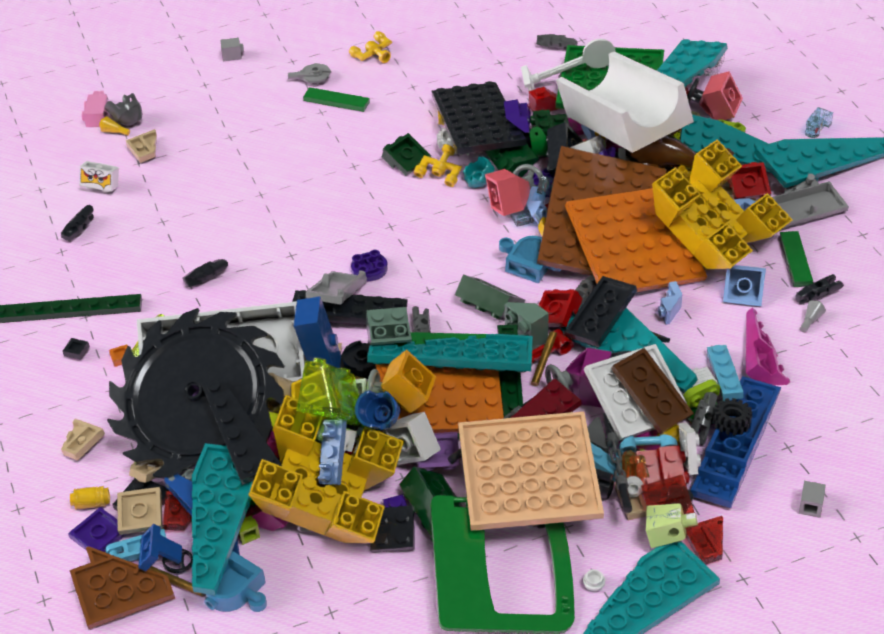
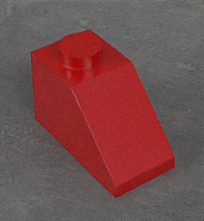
[529,87,558,112]

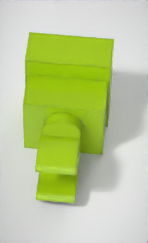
[238,516,260,545]

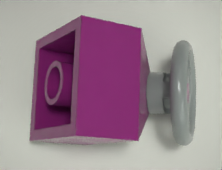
[545,348,612,408]

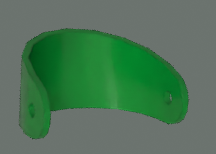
[529,127,548,158]

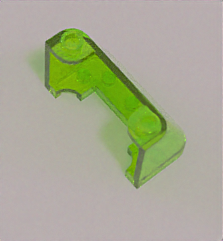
[296,358,364,427]

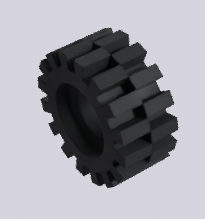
[713,398,752,436]

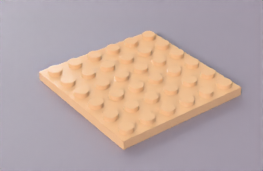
[458,411,604,531]

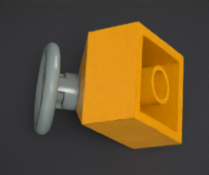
[366,350,436,413]

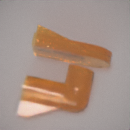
[622,450,650,478]

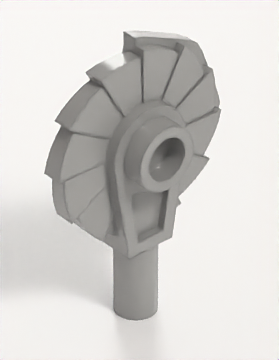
[288,63,332,84]

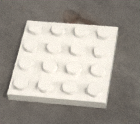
[583,344,690,441]

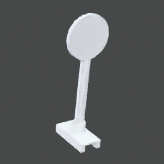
[521,38,616,93]

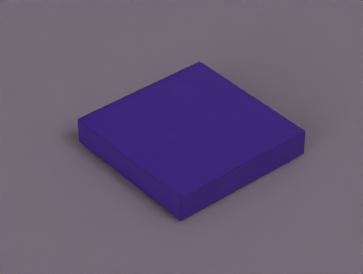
[68,507,127,552]

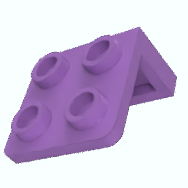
[417,432,460,471]

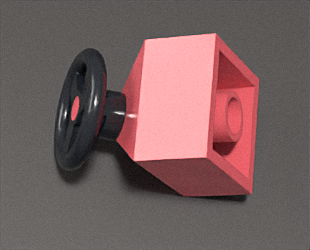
[687,71,743,120]

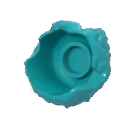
[463,156,495,188]

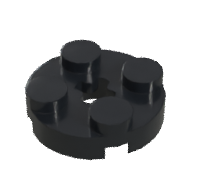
[343,340,376,376]

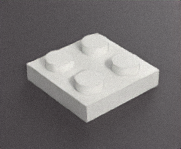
[679,422,701,475]

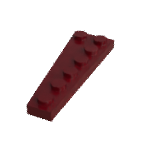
[511,379,582,418]

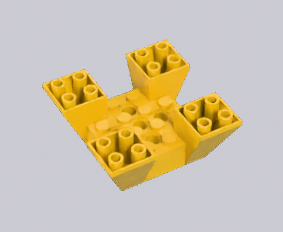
[652,140,792,269]
[248,395,404,543]

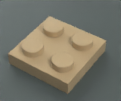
[117,487,163,535]

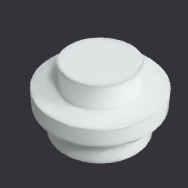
[583,569,606,591]

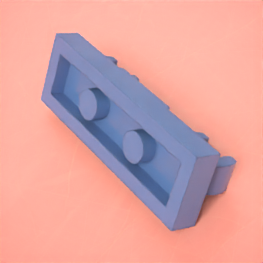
[318,420,347,485]

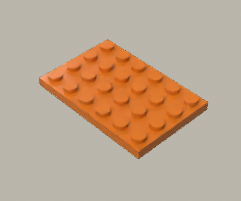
[376,363,504,433]

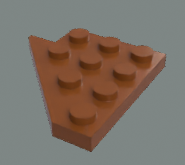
[69,546,175,629]

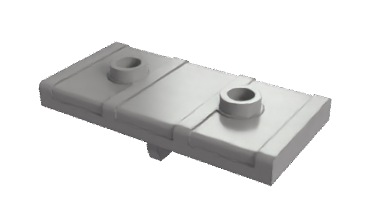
[772,181,849,229]
[306,271,367,305]

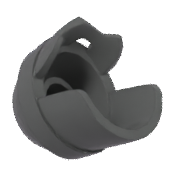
[105,93,143,126]

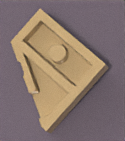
[125,129,157,163]

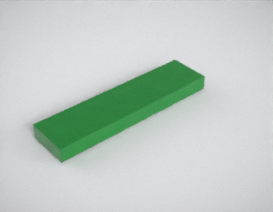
[303,87,370,112]
[779,231,813,287]

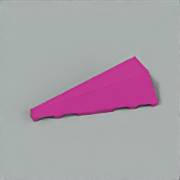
[746,307,790,385]

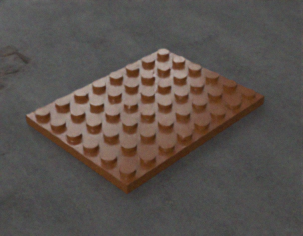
[537,146,666,275]

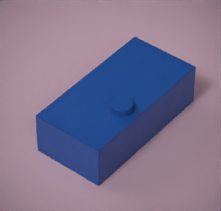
[294,296,341,381]

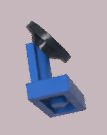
[138,524,193,573]

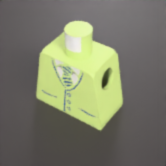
[646,504,698,548]

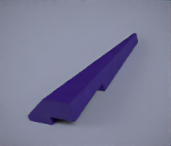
[504,99,531,133]

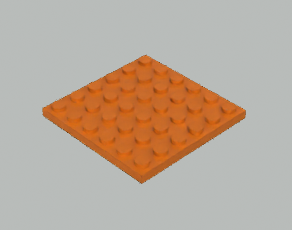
[565,188,707,292]

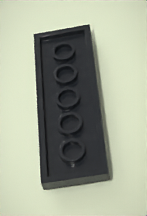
[292,290,408,325]

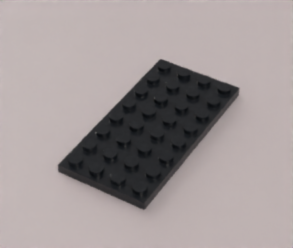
[431,81,526,155]

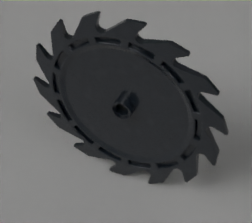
[107,308,285,478]

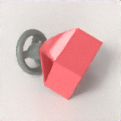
[485,164,545,216]

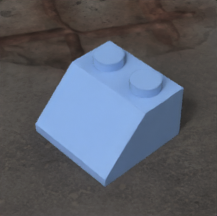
[723,265,766,306]

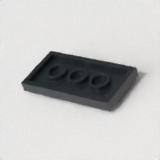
[564,276,637,347]

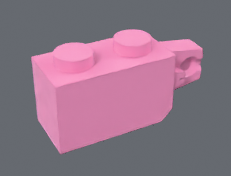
[82,91,109,127]

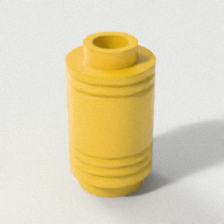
[70,486,110,510]

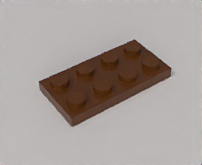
[611,348,694,435]

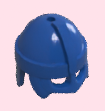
[355,390,401,431]

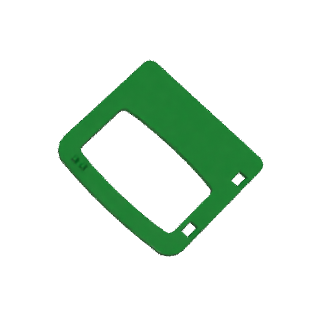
[430,495,575,634]

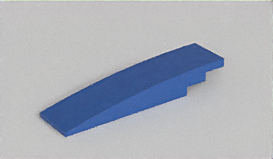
[690,376,781,508]

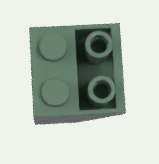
[504,302,549,350]
[366,307,412,345]

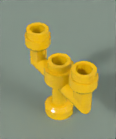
[349,31,392,63]
[414,144,462,187]

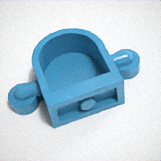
[499,236,563,284]
[204,551,267,612]

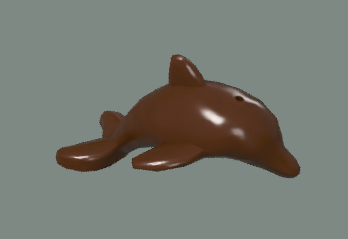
[625,128,734,187]

